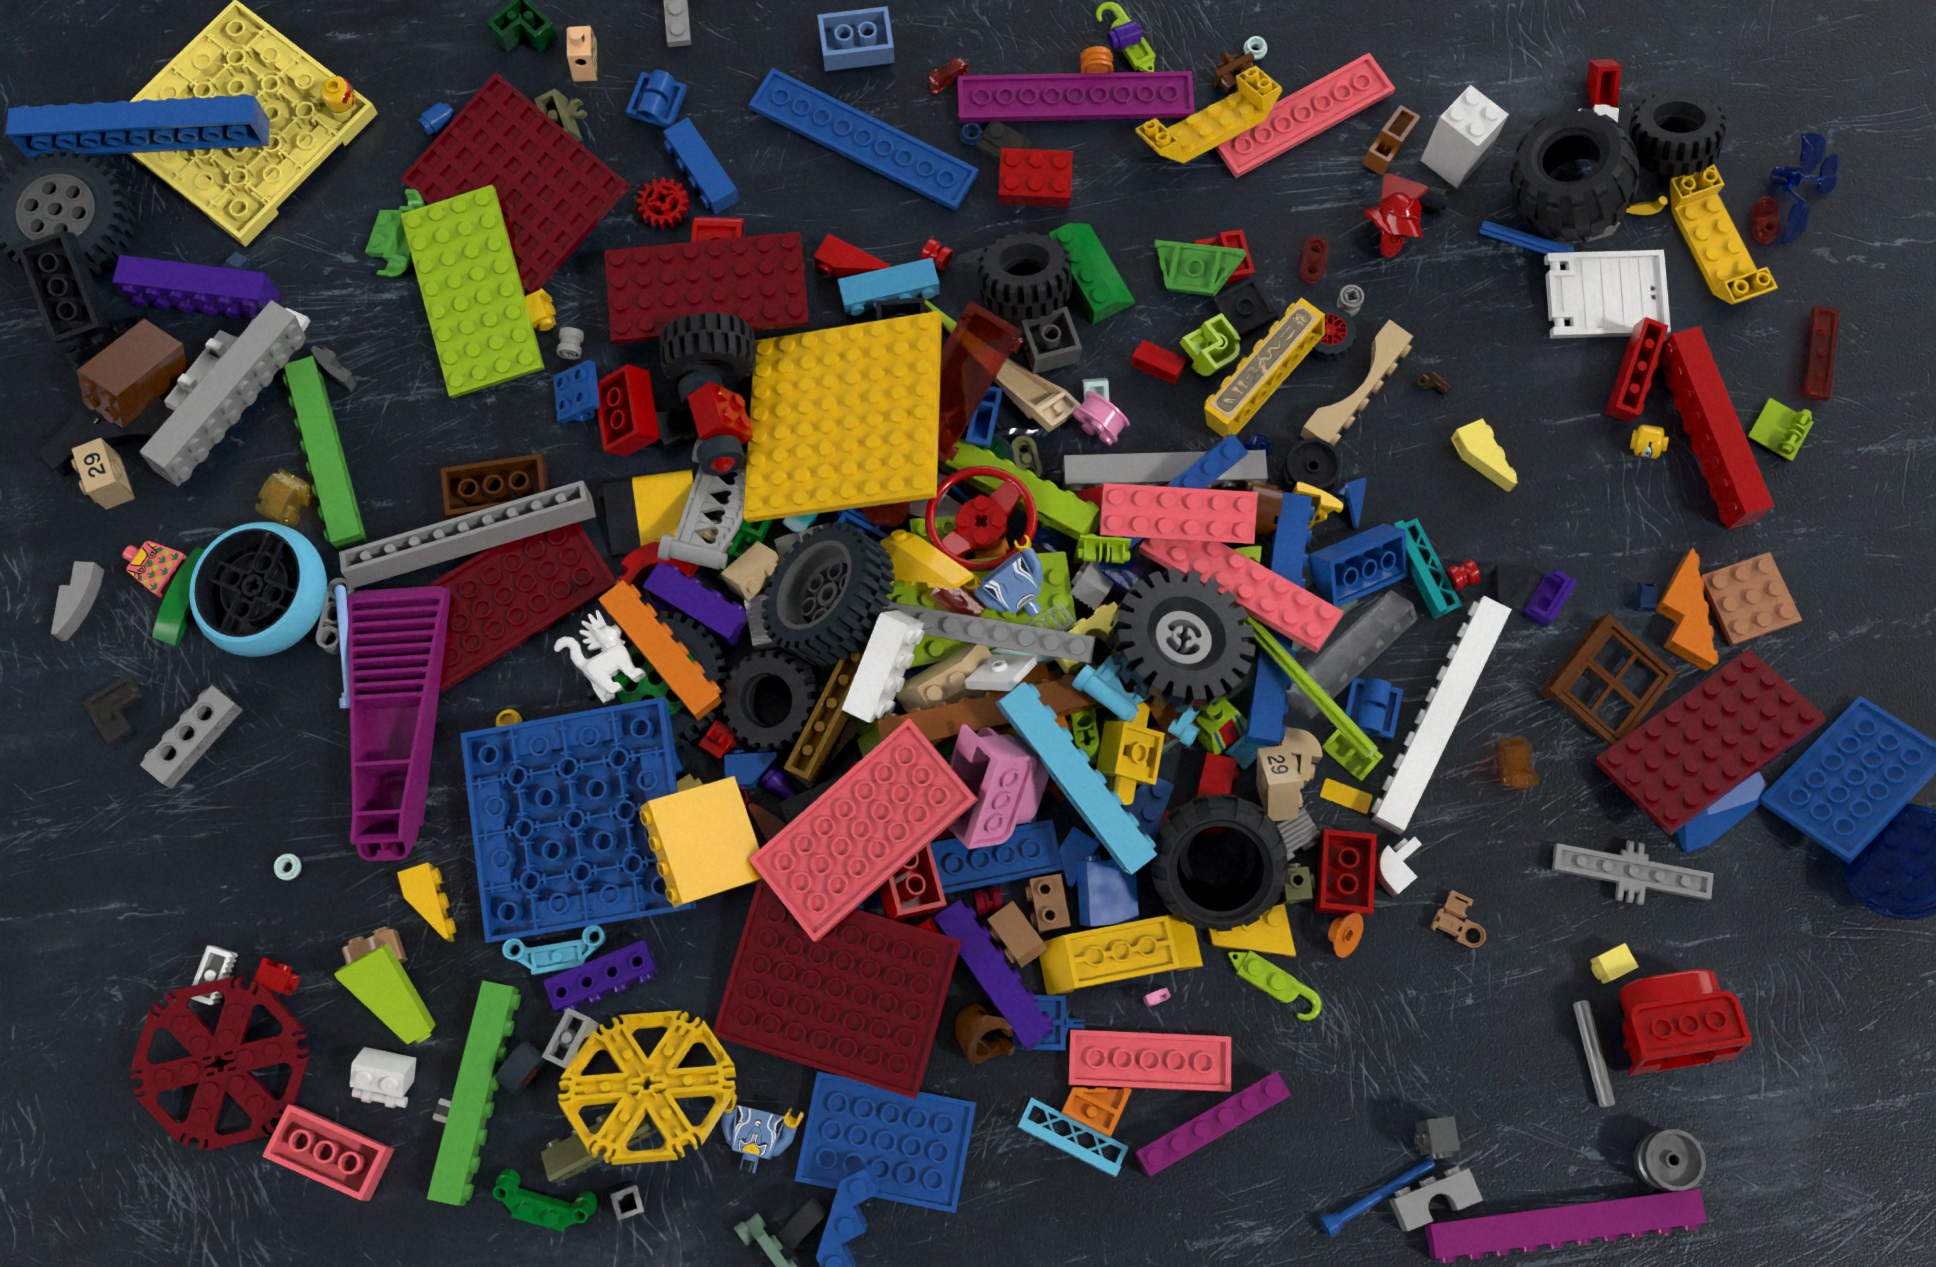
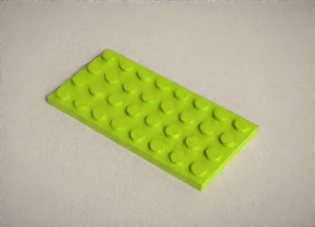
[401,185,545,398]

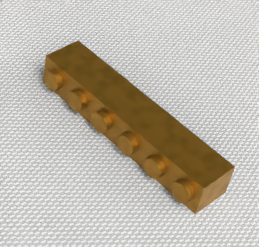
[784,633,871,784]

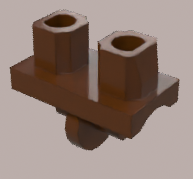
[1213,52,1254,93]

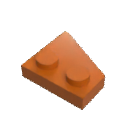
[1061,1087,1132,1138]

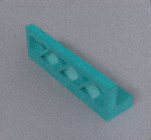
[1393,518,1462,619]

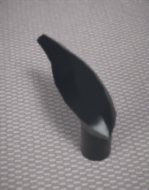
[994,420,1039,440]

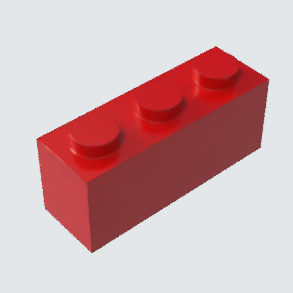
[1195,752,1240,839]

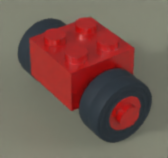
[678,370,753,476]

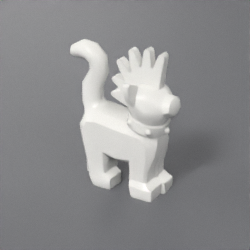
[554,610,646,705]

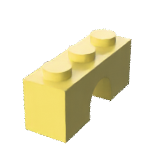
[1053,602,1118,674]

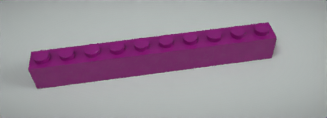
[1424,1189,1707,1263]

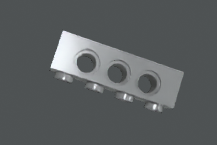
[140,685,243,789]

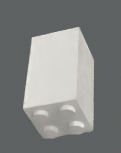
[1421,85,1509,189]

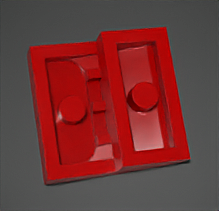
[1193,230,1255,284]

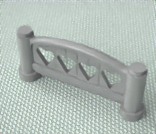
[658,437,748,570]

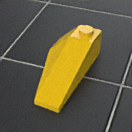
[880,530,974,589]

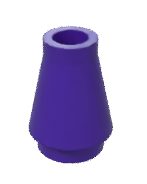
[760,766,799,800]

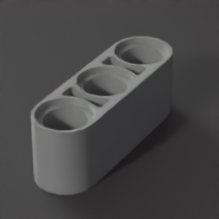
[316,578,357,655]

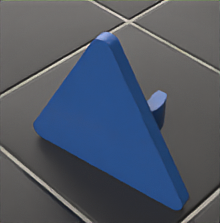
[1334,478,1367,528]

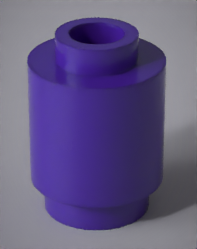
[1107,20,1144,51]

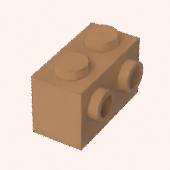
[1025,874,1070,935]
[987,901,1047,968]

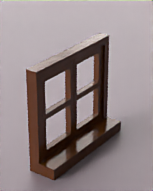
[1539,614,1677,747]

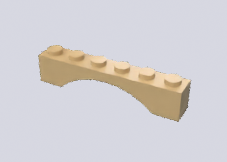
[1300,319,1413,446]

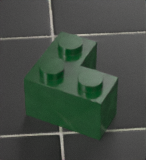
[486,0,558,52]

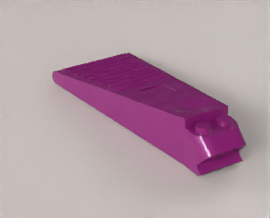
[348,586,451,861]

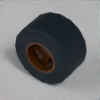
[495,1041,546,1095]

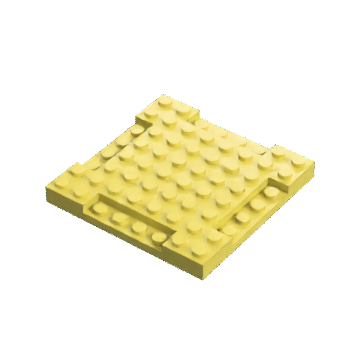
[127,0,378,247]

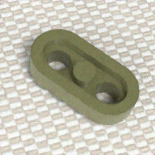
[1011,435,1042,479]

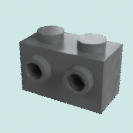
[1414,1116,1460,1160]

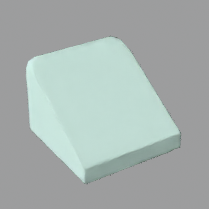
[1082,378,1109,401]

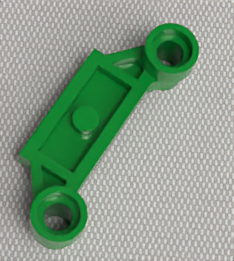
[493,1169,599,1232]

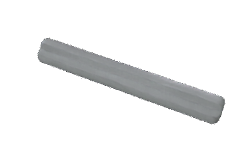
[1573,1000,1615,1108]

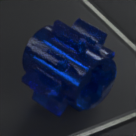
[1243,434,1274,456]

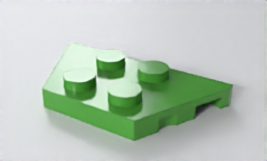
[1155,240,1246,296]

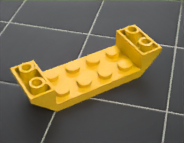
[1135,66,1282,163]
[1669,164,1778,305]
[1039,915,1203,995]

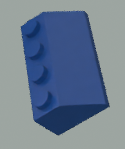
[1309,523,1408,607]

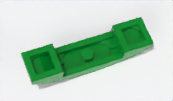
[152,547,205,647]

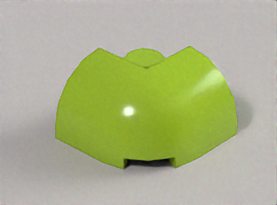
[1180,313,1240,376]

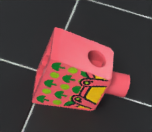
[123,541,187,600]

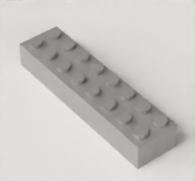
[139,300,306,487]
[1062,450,1268,495]

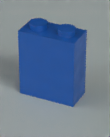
[1076,854,1139,926]

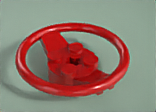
[925,466,1038,572]

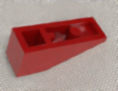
[814,234,891,278]

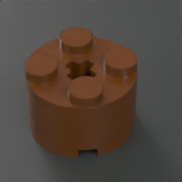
[1243,481,1283,536]

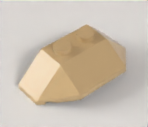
[895,643,992,711]

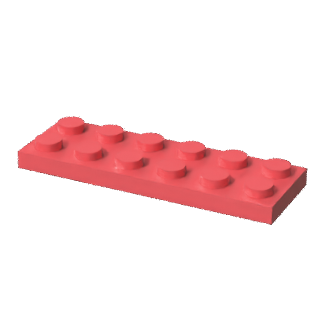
[1099,483,1258,544]
[1068,1030,1231,1092]

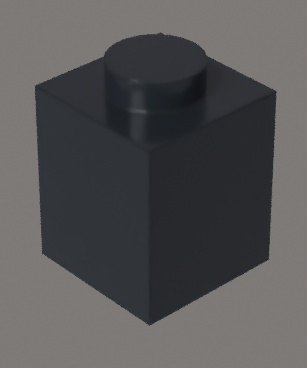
[604,1180,644,1221]

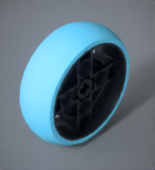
[189,522,327,657]

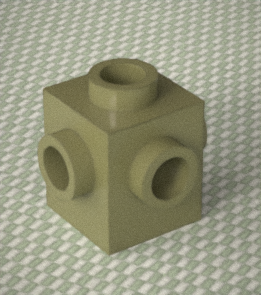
[1281,863,1315,904]

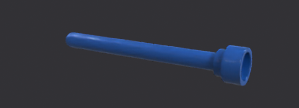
[1319,1159,1435,1238]

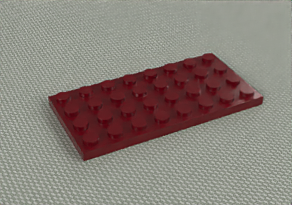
[605,232,810,345]
[425,522,616,692]
[1595,649,1826,836]

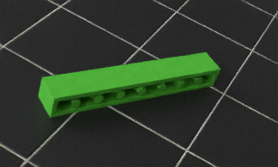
[283,356,367,550]
[427,981,521,1206]

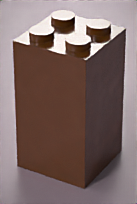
[77,319,187,428]

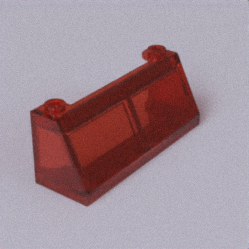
[938,300,1024,464]

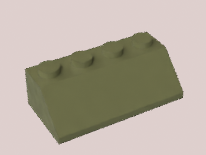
[541,1112,658,1183]

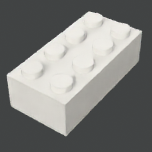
[842,610,924,723]

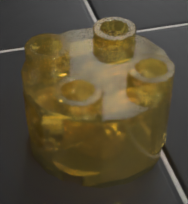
[255,468,314,528]

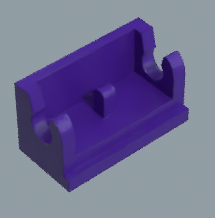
[1522,569,1578,628]

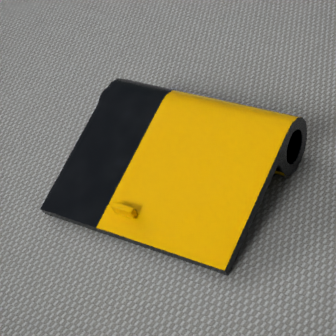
[598,469,695,555]

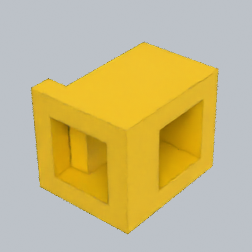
[525,289,556,332]

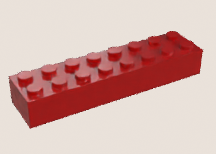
[1658,326,1774,530]

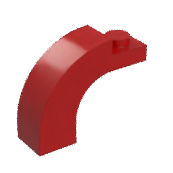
[615,541,700,588]

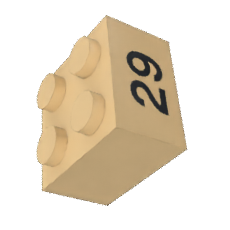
[71,438,135,510]
[1256,745,1304,821]

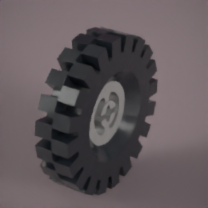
[1108,569,1255,713]

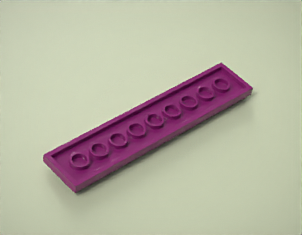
[958,71,1195,122]

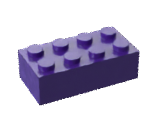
[643,562,749,652]

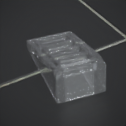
[1024,602,1076,632]

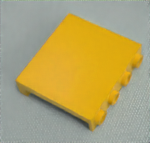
[640,776,764,909]

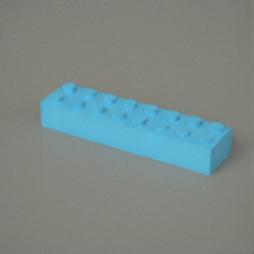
[995,682,1157,875]

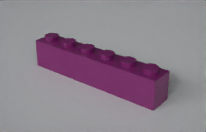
[1134,1071,1291,1177]

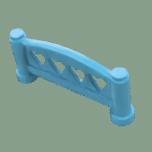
[1072,632,1184,723]

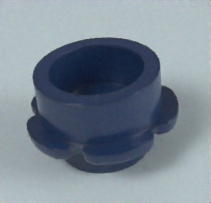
[960,123,983,146]

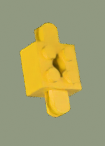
[1096,702,1165,805]

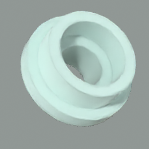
[1244,36,1267,60]
[274,854,301,880]

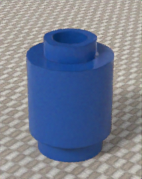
[418,101,455,136]

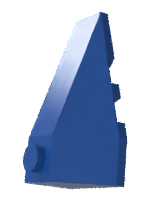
[1676,772,1768,853]

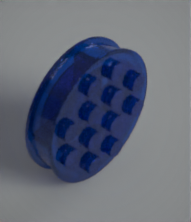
[1841,803,1936,920]

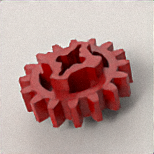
[636,177,690,229]

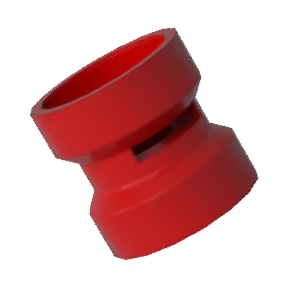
[920,238,953,271]
[1445,559,1480,591]

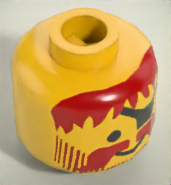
[320,76,356,113]

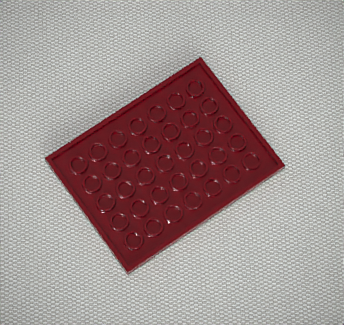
[713,880,963,1099]

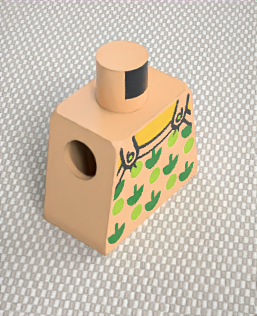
[567,26,597,82]

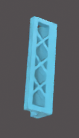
[1017,1097,1129,1177]

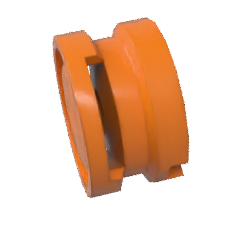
[1080,46,1113,73]

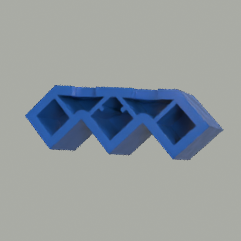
[816,1163,880,1267]

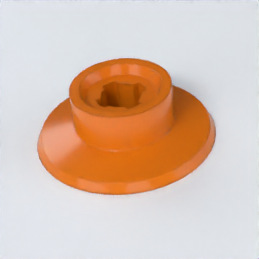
[1328,913,1364,958]

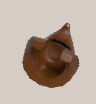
[953,1002,1015,1064]

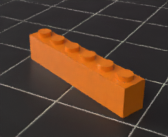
[599,580,722,721]

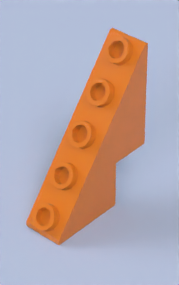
[1655,548,1718,671]

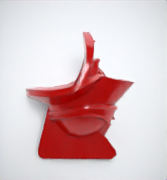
[1363,173,1428,258]

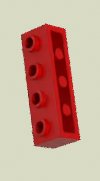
[1605,317,1669,422]

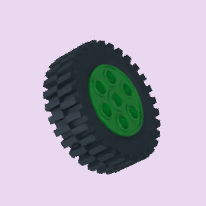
[585,610,729,752]

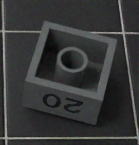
[1018,306,1082,374]

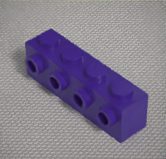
[543,940,658,1015]

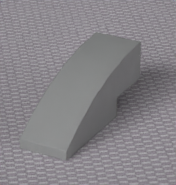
[51,561,104,641]

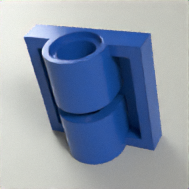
[626,70,687,128]
[553,360,600,424]
[1344,677,1403,740]

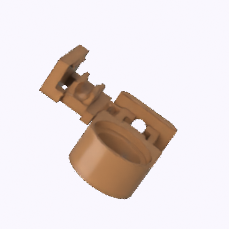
[1430,890,1486,948]

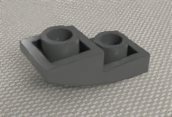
[311,345,357,392]

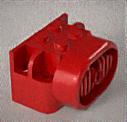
[1619,969,1752,1076]

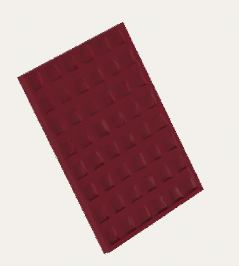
[401,72,630,293]

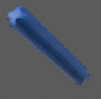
[1479,220,1574,255]

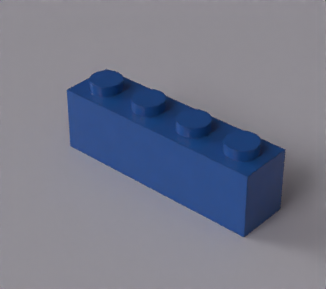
[663,117,739,214]

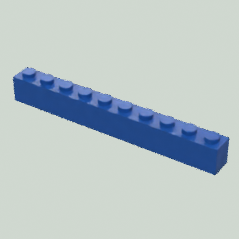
[1245,492,1315,747]

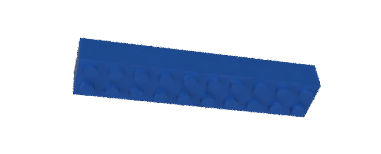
[6,94,270,158]

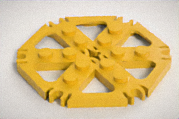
[558,1010,736,1165]

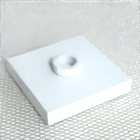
[965,654,1037,691]

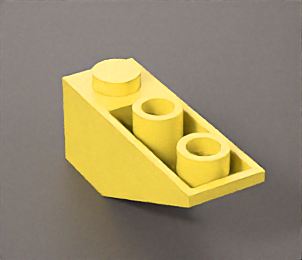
[1451,418,1518,492]

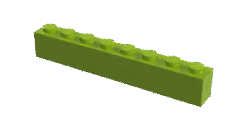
[937,428,1101,540]

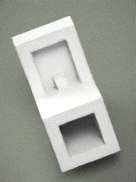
[1375,837,1422,898]

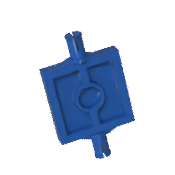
[995,995,1085,1051]

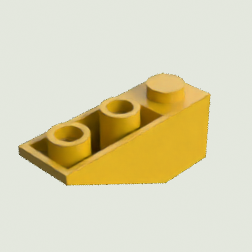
[397,863,456,942]

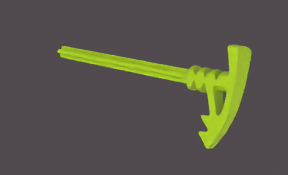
[1182,546,1378,758]

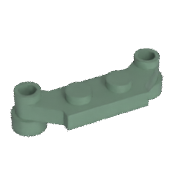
[734,1213,797,1267]

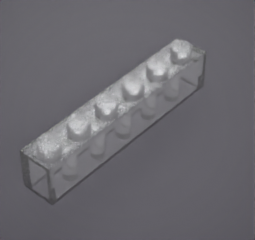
[1286,590,1418,719]

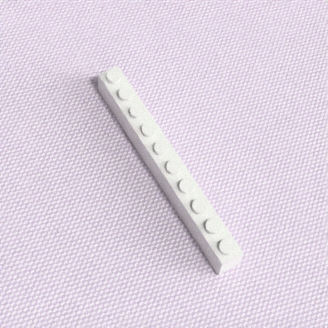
[1371,596,1512,835]

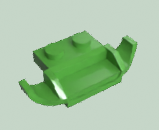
[365,189,425,277]

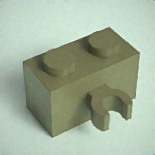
[534,89,587,142]

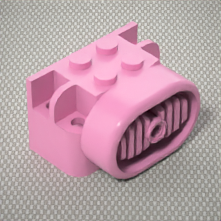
[947,724,1049,849]

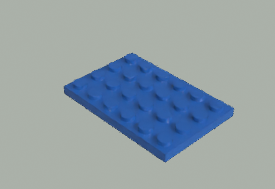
[1760,696,1936,864]
[795,1071,976,1213]

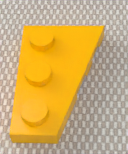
[1208,904,1296,957]

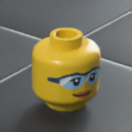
[1630,425,1669,459]

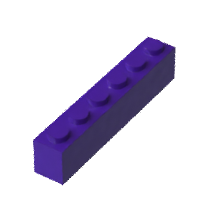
[934,900,1054,1052]

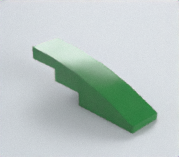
[717,519,773,587]

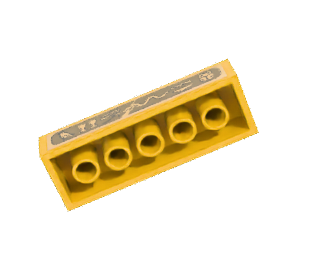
[1204,297,1325,438]

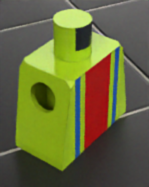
[1195,699,1247,755]

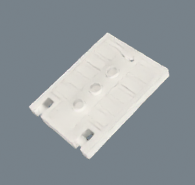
[1544,250,1671,338]

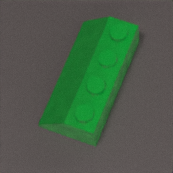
[1048,223,1135,324]

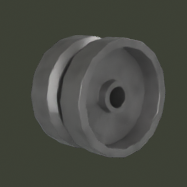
[1634,1129,1706,1191]

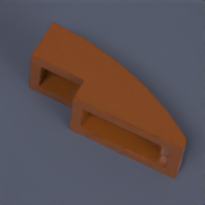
[1362,105,1421,175]

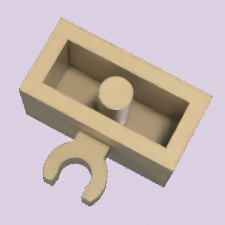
[721,541,782,602]

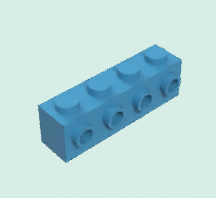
[838,258,940,316]

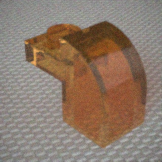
[1498,737,1539,789]

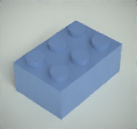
[818,6,894,71]

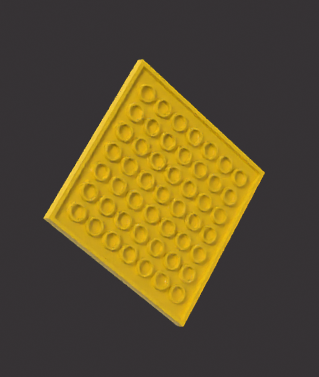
[743,311,942,522]

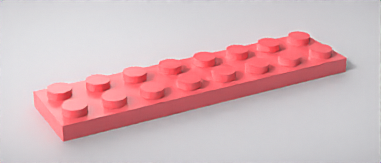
[1214,53,1395,178]
[1138,538,1344,653]

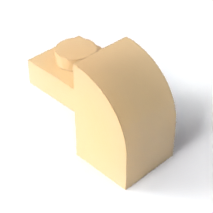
[1278,727,1322,786]

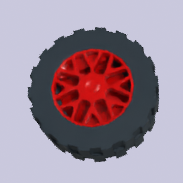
[1309,305,1357,362]

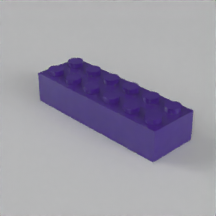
[112,255,280,319]

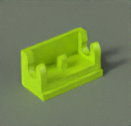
[1321,729,1383,782]

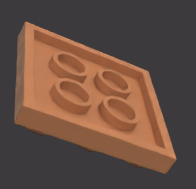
[1700,552,1802,646]

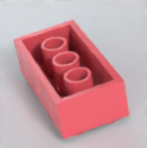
[262,1104,394,1201]

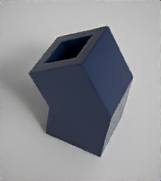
[222,252,250,271]
[1636,582,1659,612]

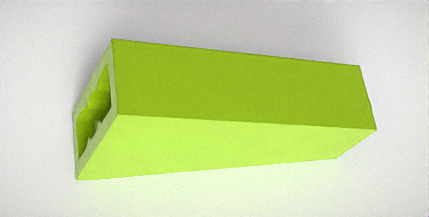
[334,942,436,1044]

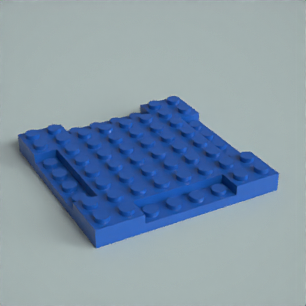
[460,697,697,943]

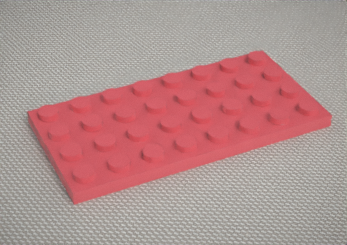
[749,718,978,942]

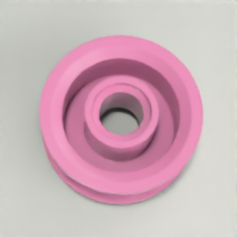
[1073,391,1130,446]

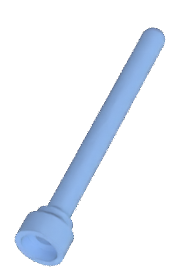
[335,585,350,708]

